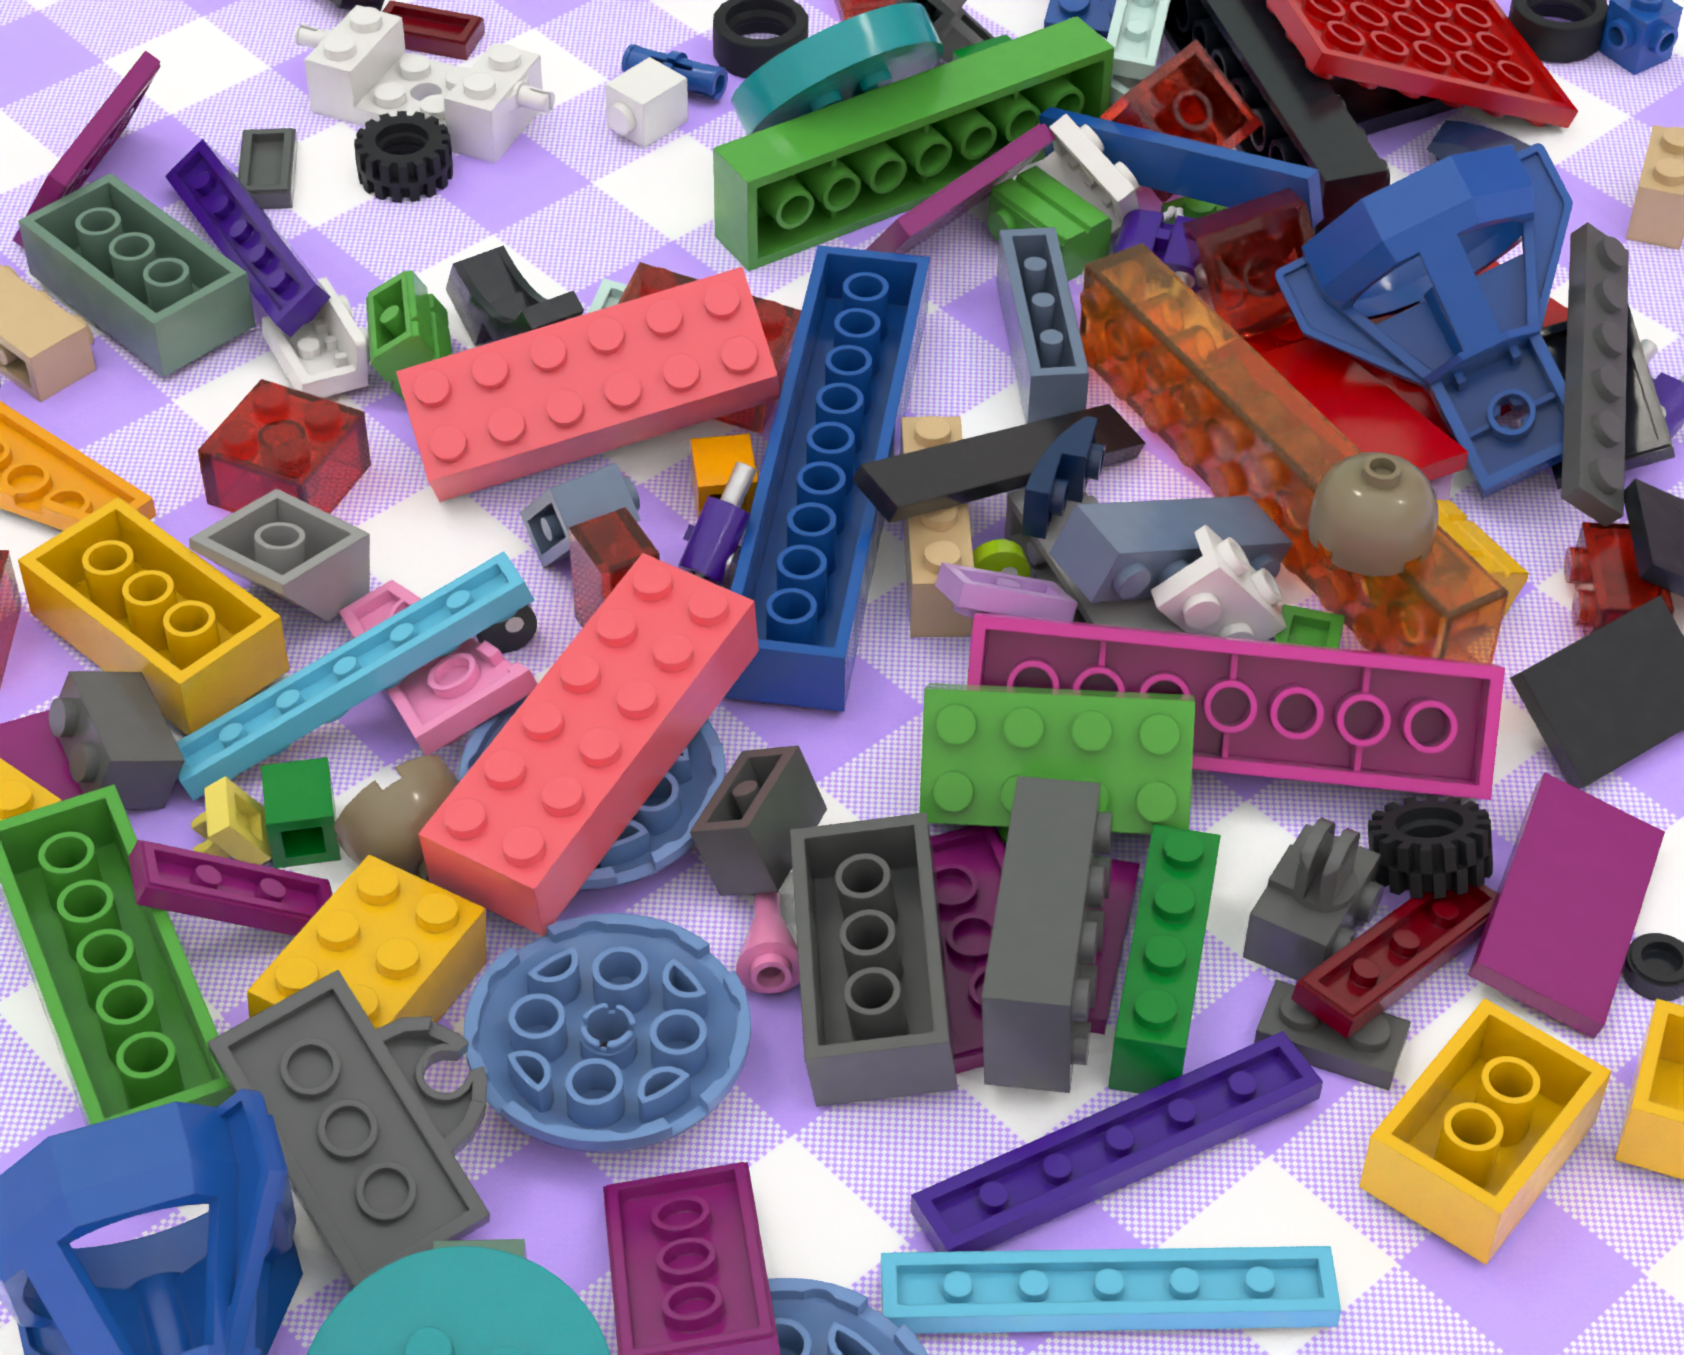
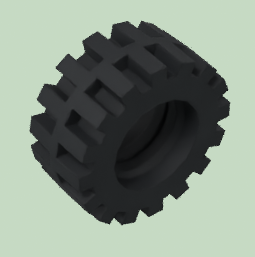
[354,111,453,203]

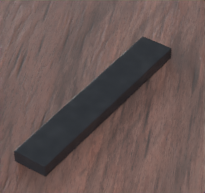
[853,403,1146,523]

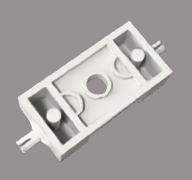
[294,5,555,164]

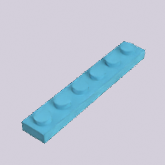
[176,551,535,801]
[880,1246,1341,1334]

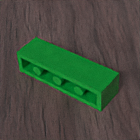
[1108,824,1221,1094]

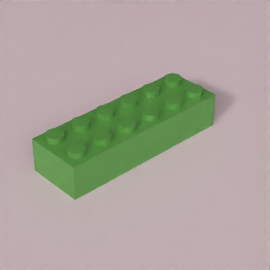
[0,784,234,1126]

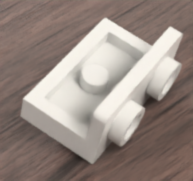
[1036,114,1139,239]
[261,277,371,403]
[1151,525,1287,641]

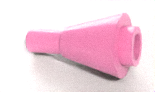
[736,891,800,993]

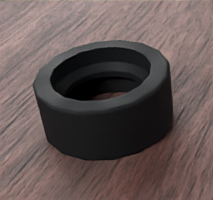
[713,0,809,78]
[1508,0,1608,63]

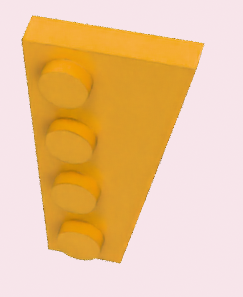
[0,401,156,531]

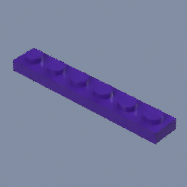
[165,138,331,338]
[910,1031,1323,1252]

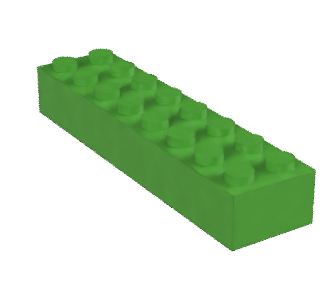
[713,16,1114,272]

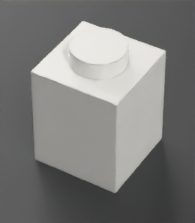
[605,57,688,149]

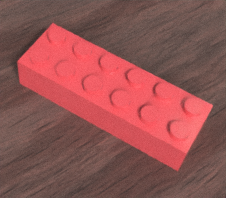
[396,266,780,502]
[418,553,759,936]

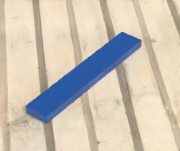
[1039,107,1324,228]

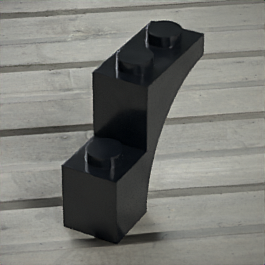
[445,245,584,346]

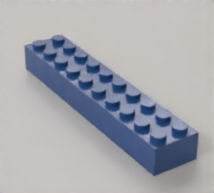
[724,245,930,712]

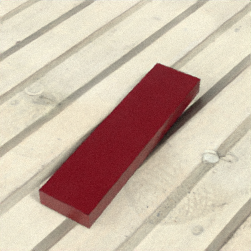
[1291,884,1497,1039]

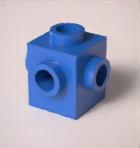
[1598,0,1683,75]

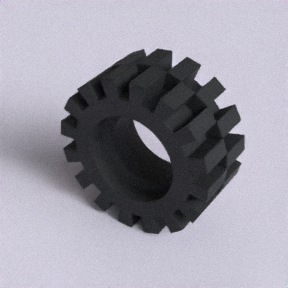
[1367,795,1493,899]

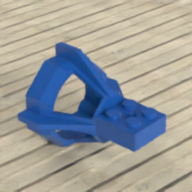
[1275,143,1573,499]
[0,1089,303,1355]

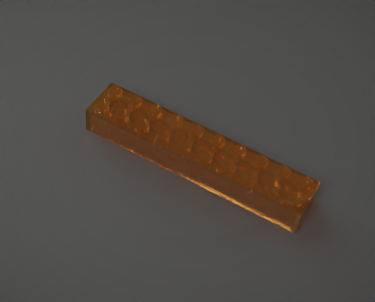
[1079,243,1509,663]

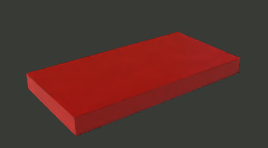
[1226,339,1468,481]

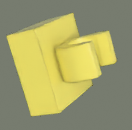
[191,776,272,865]

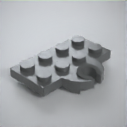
[207,970,490,1289]

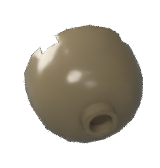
[1307,452,1438,576]
[333,755,459,883]

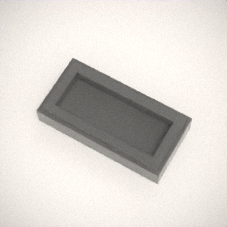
[238,128,298,209]

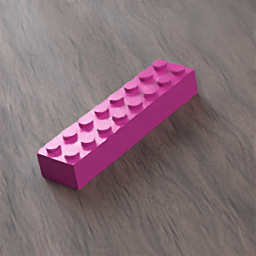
[967,612,1505,800]

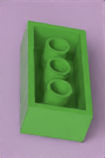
[919,683,1195,834]

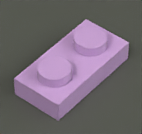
[935,562,1078,622]

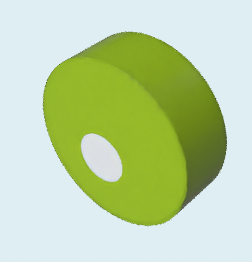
[973,539,1031,578]

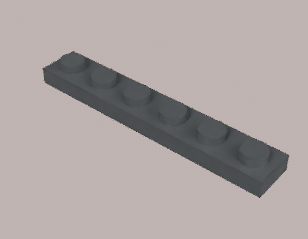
[1561,222,1629,527]

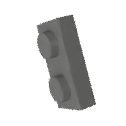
[1254,979,1411,1091]

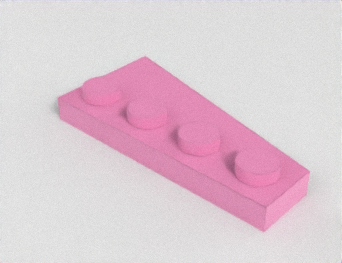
[338,580,538,755]

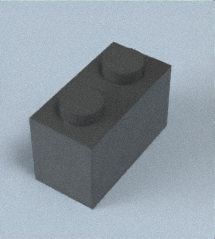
[49,671,185,809]
[690,745,827,896]

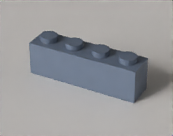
[996,227,1089,424]
[1049,496,1293,603]

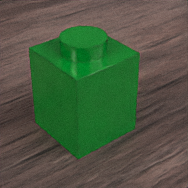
[261,757,341,869]

